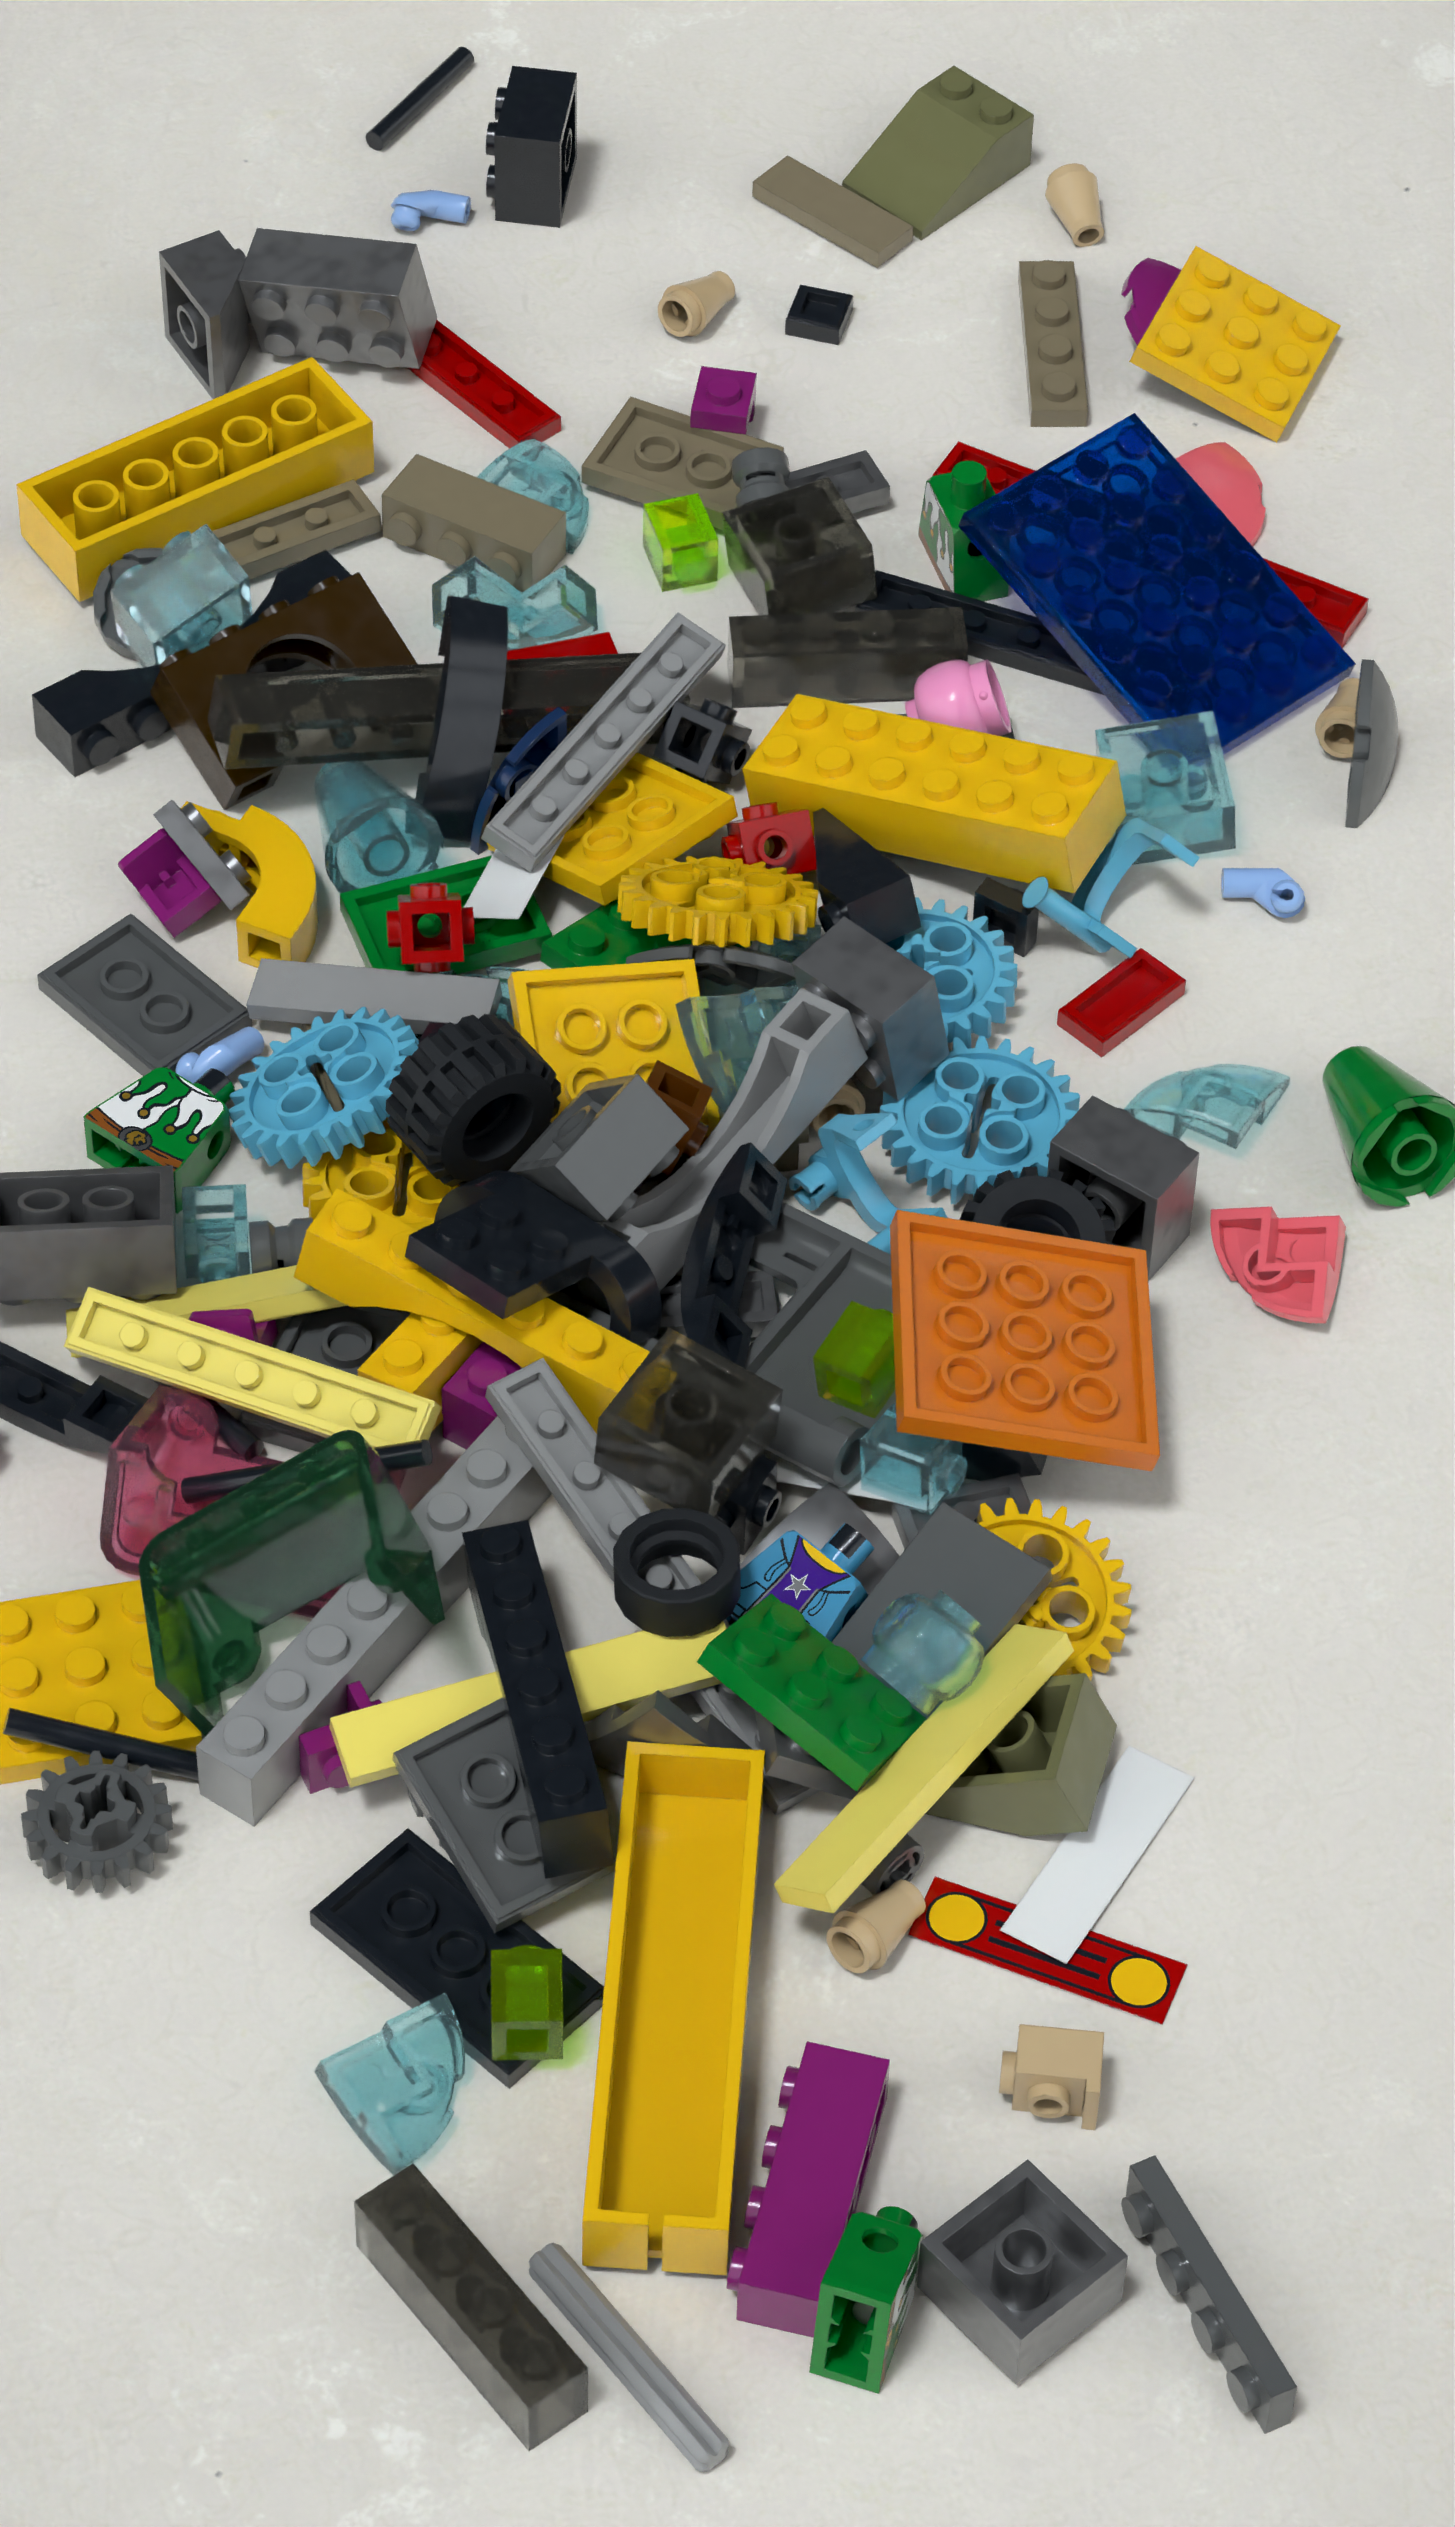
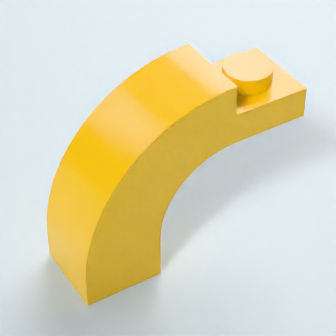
[181,801,318,968]

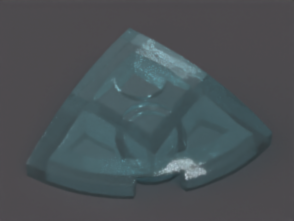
[477,439,589,554]
[675,986,798,1114]
[1124,1064,1290,1149]
[314,1993,465,2176]

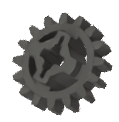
[21,1751,173,1893]

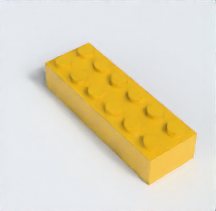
[16,357,374,602]
[742,694,1126,893]

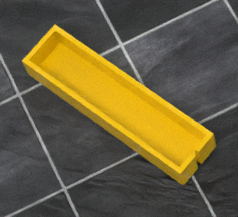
[582,1741,765,2276]

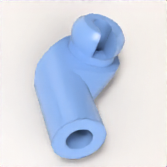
[391,190,471,231]
[1221,868,1305,918]
[176,1026,264,1083]

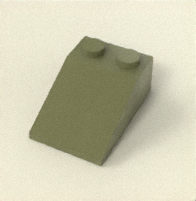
[842,66,1034,241]
[926,1673,1117,1836]

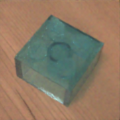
[110,524,253,668]
[1095,711,1236,865]

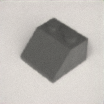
[509,1074,689,1222]

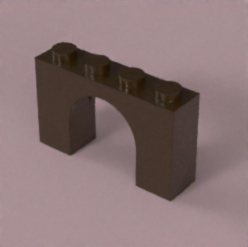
[150,572,433,810]

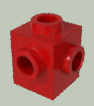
[721,802,817,875]
[386,883,475,973]

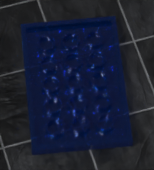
[958,413,1356,782]

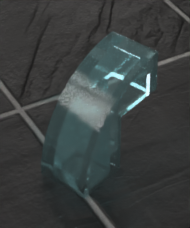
[432,556,598,651]

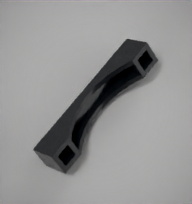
[32,549,351,777]
[462,1520,614,1879]

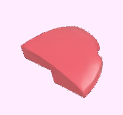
[1153,442,1266,552]
[1210,1207,1346,1324]

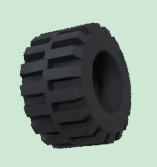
[385,1014,561,1187]
[959,1167,1117,1245]

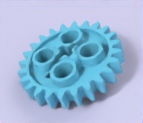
[886,897,1017,1049]
[229,1007,419,1169]
[880,1036,1080,1205]

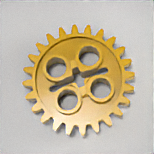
[617,856,818,947]
[302,1117,460,1230]
[977,1498,1132,1681]

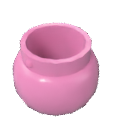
[905,659,1011,736]

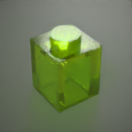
[643,493,718,592]
[813,1301,895,1419]
[491,1945,563,2060]

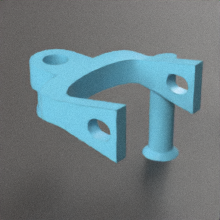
[1022,818,1200,958]
[789,1112,948,1255]

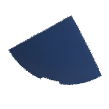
[470,707,567,855]

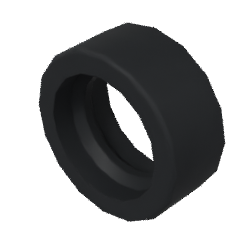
[613,1508,741,1637]

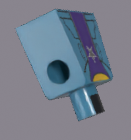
[726,1523,874,1642]

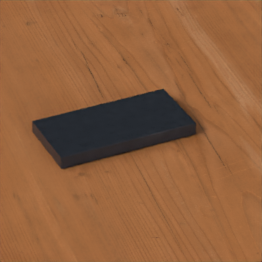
[310,1828,604,2089]

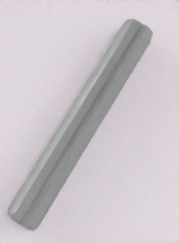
[529,2243,729,2472]

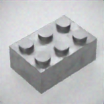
[238,228,437,369]
[0,1165,177,1306]

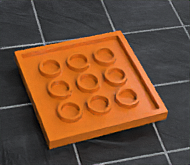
[890,1210,1160,1471]

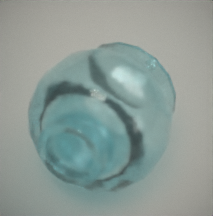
[861,1590,984,1715]

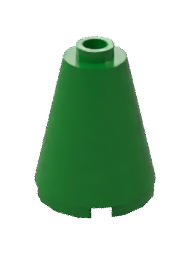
[1322,1046,1455,1207]

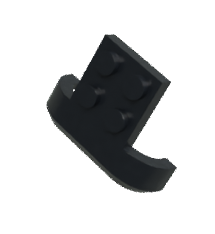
[405,1170,662,1345]

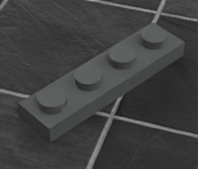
[1121,2155,1297,2434]

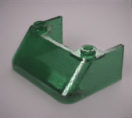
[138,1430,445,1736]

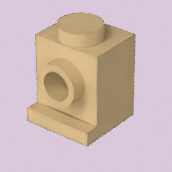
[999,2024,1104,2130]

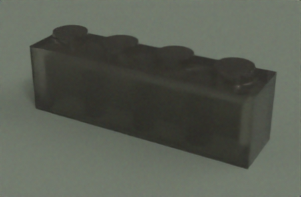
[727,607,968,708]
[354,2163,588,2451]

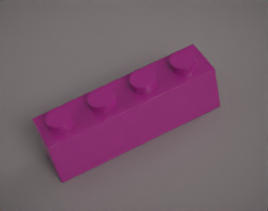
[727,2041,890,2338]

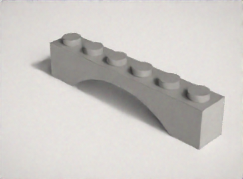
[575,988,868,1315]

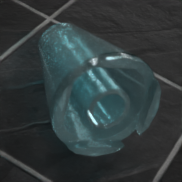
[314,756,444,893]

